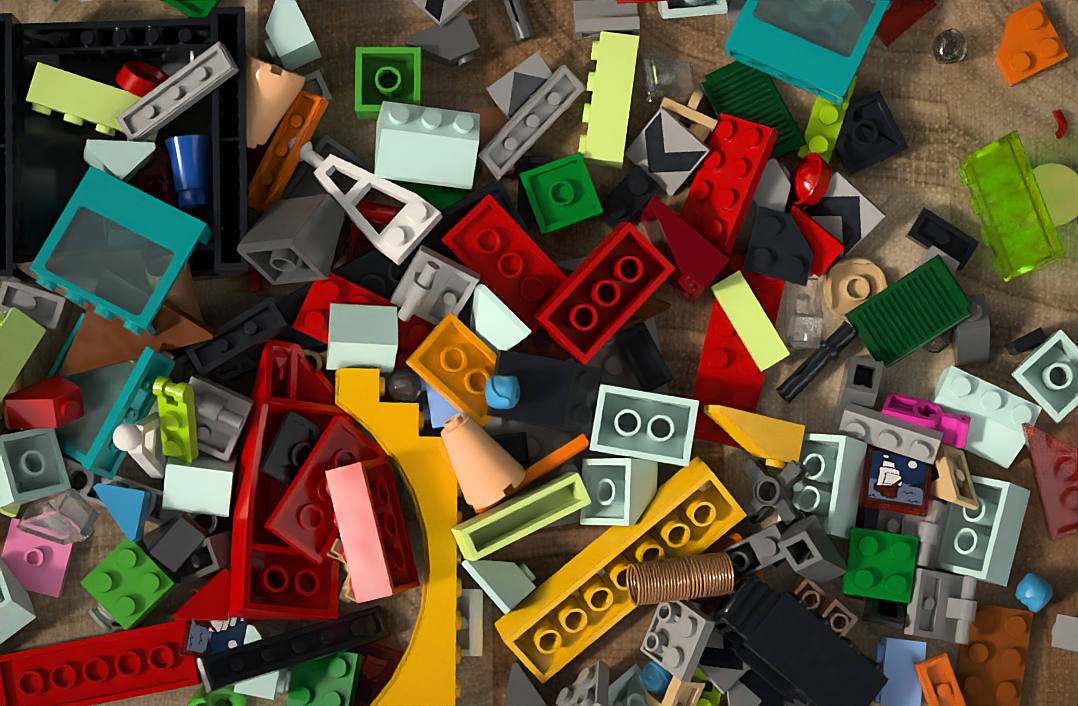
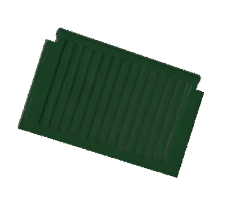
[699,61,806,161]
[845,254,972,368]

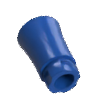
[165,135,211,209]

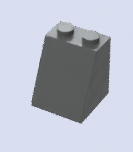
[237,194,345,285]

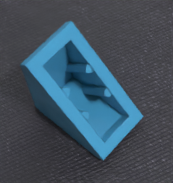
[93,483,151,542]

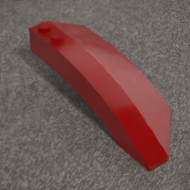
[229,339,354,620]

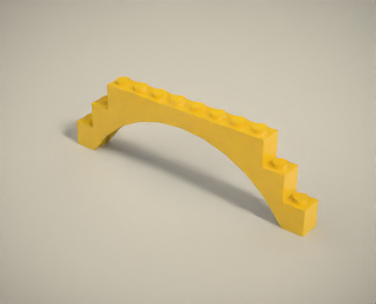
[335,368,462,706]

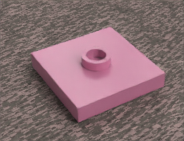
[1,518,78,598]

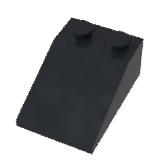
[487,350,602,434]

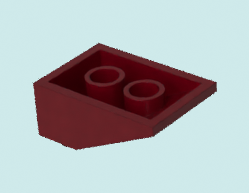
[641,196,730,304]

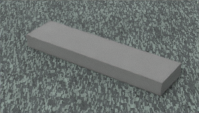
[116,42,239,142]
[477,64,586,179]

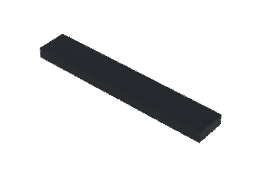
[196,605,391,693]

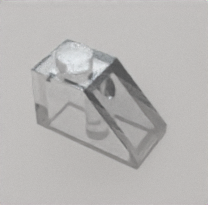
[784,278,823,349]
[16,488,100,545]

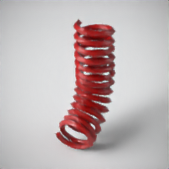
[1052,109,1068,139]

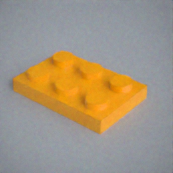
[405,312,497,428]

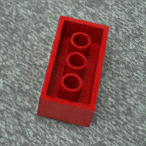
[531,222,676,364]

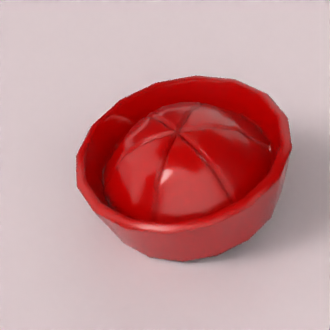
[115,61,169,98]
[788,152,832,206]

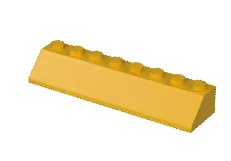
[494,456,747,684]

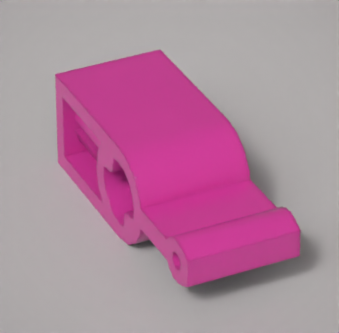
[882,391,971,449]

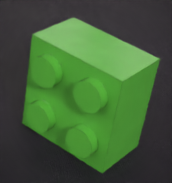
[355,47,423,119]
[80,537,181,630]

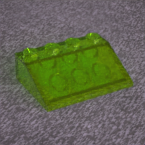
[958,130,1066,282]

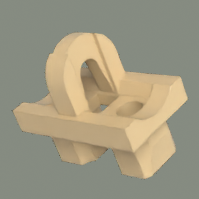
[660,90,717,142]

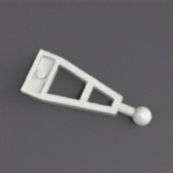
[288,137,443,265]
[113,412,169,479]

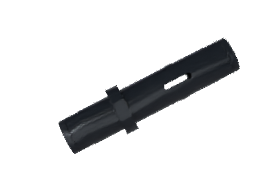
[775,321,858,404]

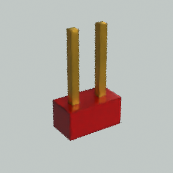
[227,271,263,293]

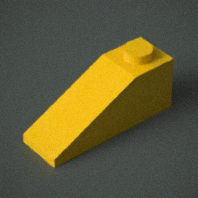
[703,405,805,469]

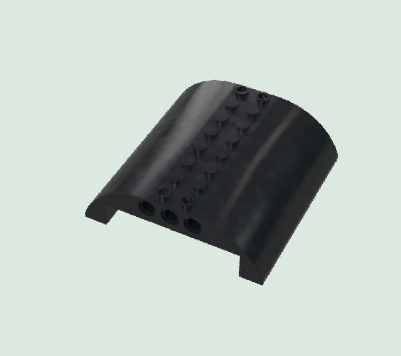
[0,7,249,284]

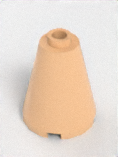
[246,54,306,149]
[441,414,526,509]

